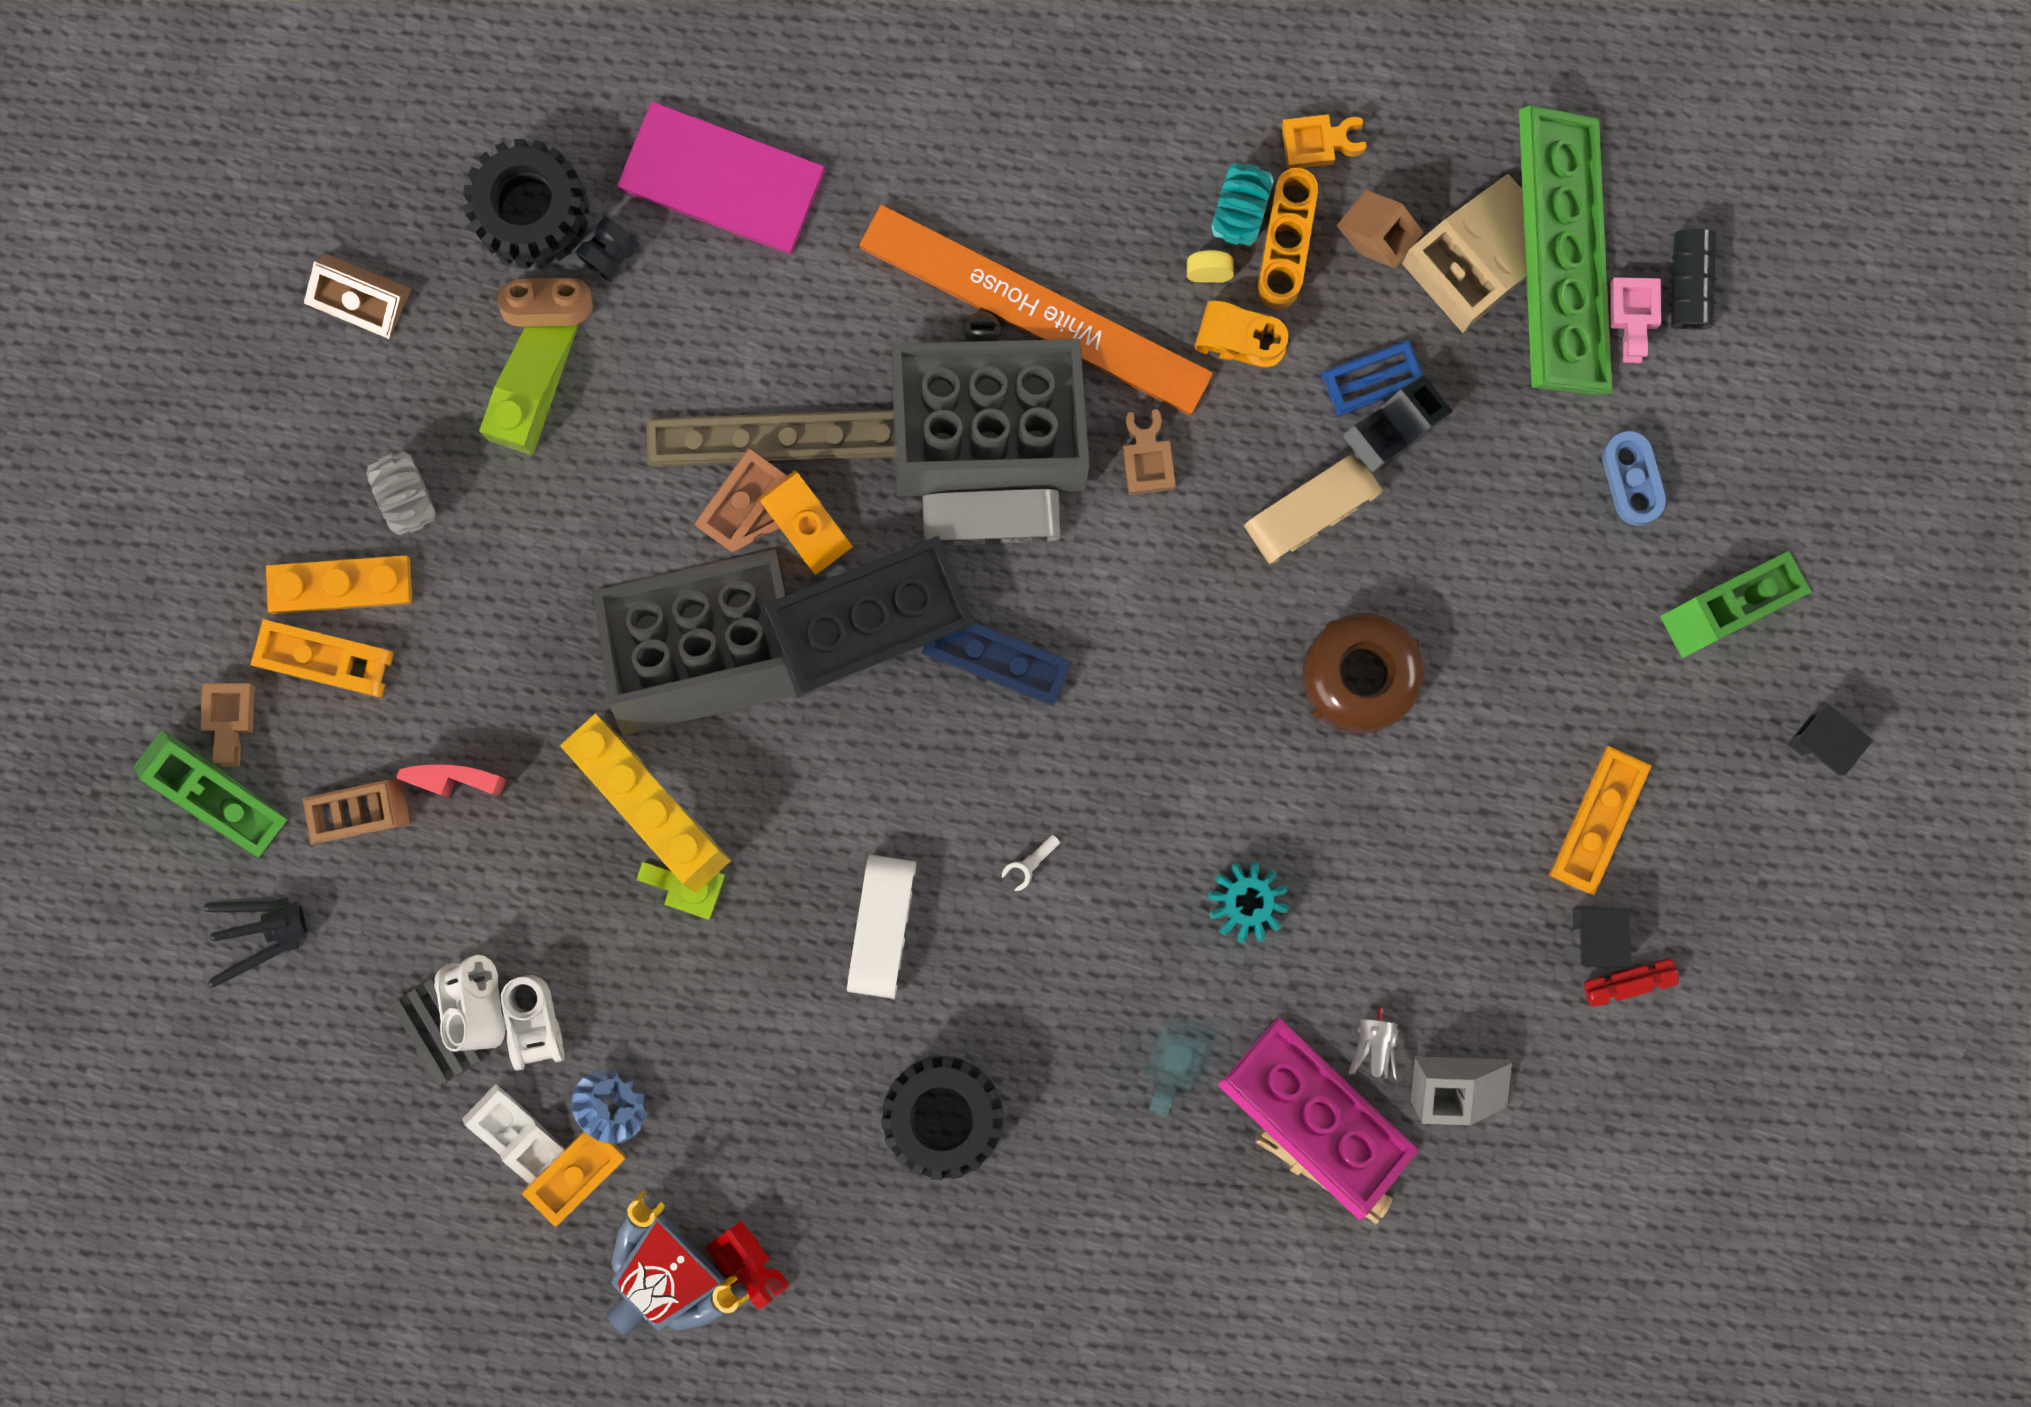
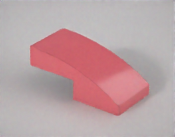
[396,764,507,798]

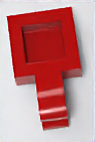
[704,1220,789,1309]

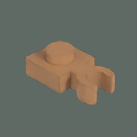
[1123,409,1176,495]

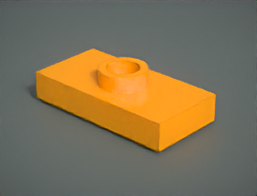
[757,470,853,575]

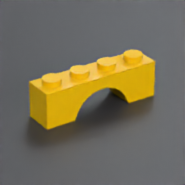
[560,713,731,893]

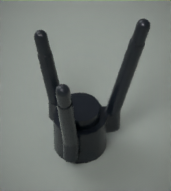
[204,897,308,987]

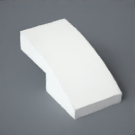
[462,1084,565,1183]

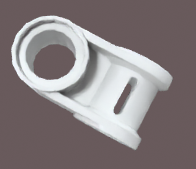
[434,955,506,1051]
[501,975,565,1071]

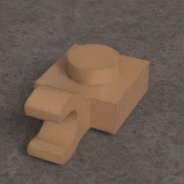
[200,683,255,767]

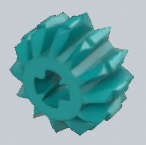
[1211,163,1274,246]
[1207,862,1289,943]

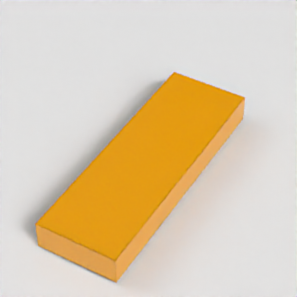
[1548,746,1652,896]

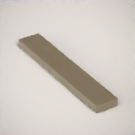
[646,410,895,467]

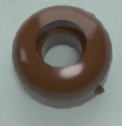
[1302,613,1424,734]

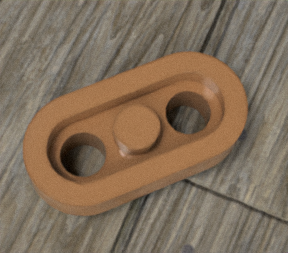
[497,278,593,327]

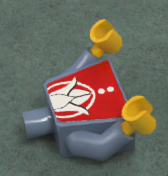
[606,1190,750,1336]

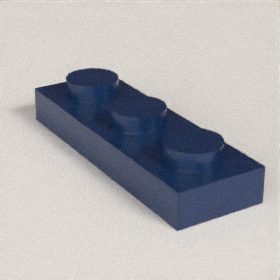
[922,623,1072,707]

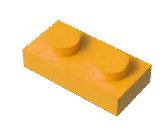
[521,1131,626,1227]

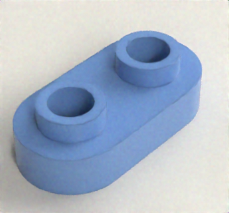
[1602,431,1666,526]

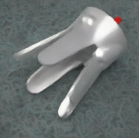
[1349,1007,1399,1081]

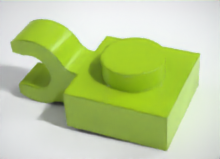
[636,862,726,920]

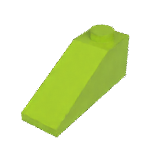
[479,324,579,455]

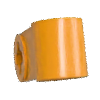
[1194,301,1288,368]

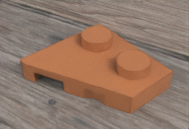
[693,448,823,553]

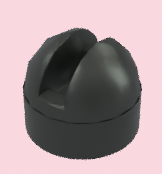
[964,311,1002,342]

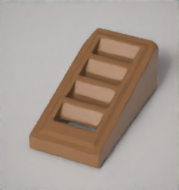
[302,779,410,845]

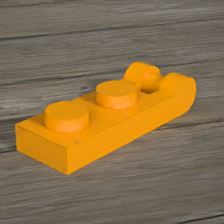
[250,619,394,698]

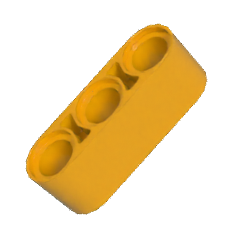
[1257,168,1318,310]

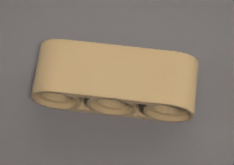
[1244,453,1383,565]

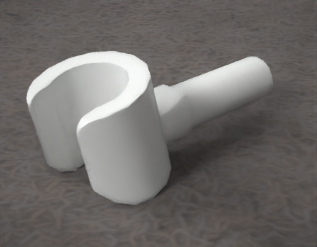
[1002,835,1060,891]

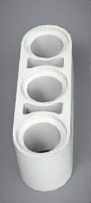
[847,854,917,999]

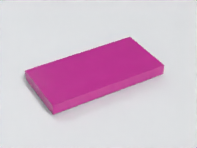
[617,101,825,255]
[1218,1017,1419,1221]

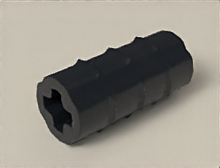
[1670,229,1718,330]

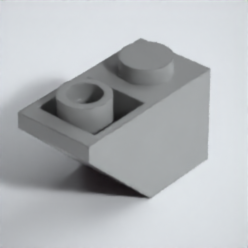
[1411,1056,1512,1125]

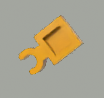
[1281,114,1367,170]

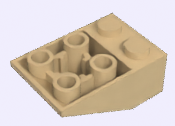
[1402,174,1527,333]

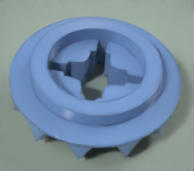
[571,1069,648,1144]

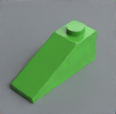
[1660,551,1811,658]
[133,728,287,858]

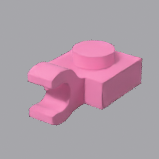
[1610,278,1661,363]

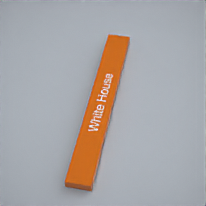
[859,205,1213,416]

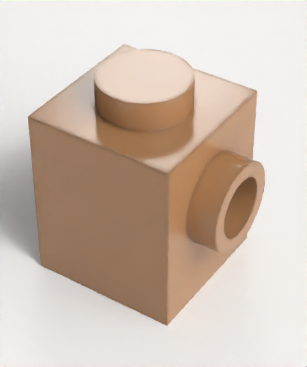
[1337,190,1424,268]

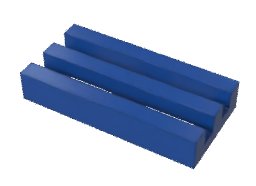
[1321,339,1423,417]

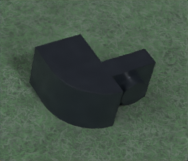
[1343,375,1453,473]

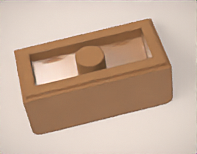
[304,254,411,339]

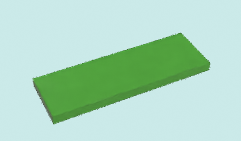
[1519,105,1612,396]

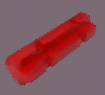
[1584,958,1679,1007]

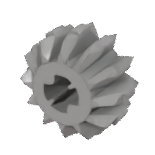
[366,451,436,535]

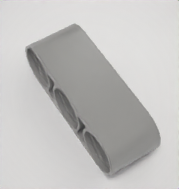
[922,489,1061,545]

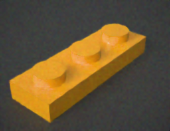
[266,555,412,614]

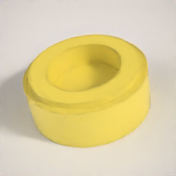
[1187,250,1234,282]

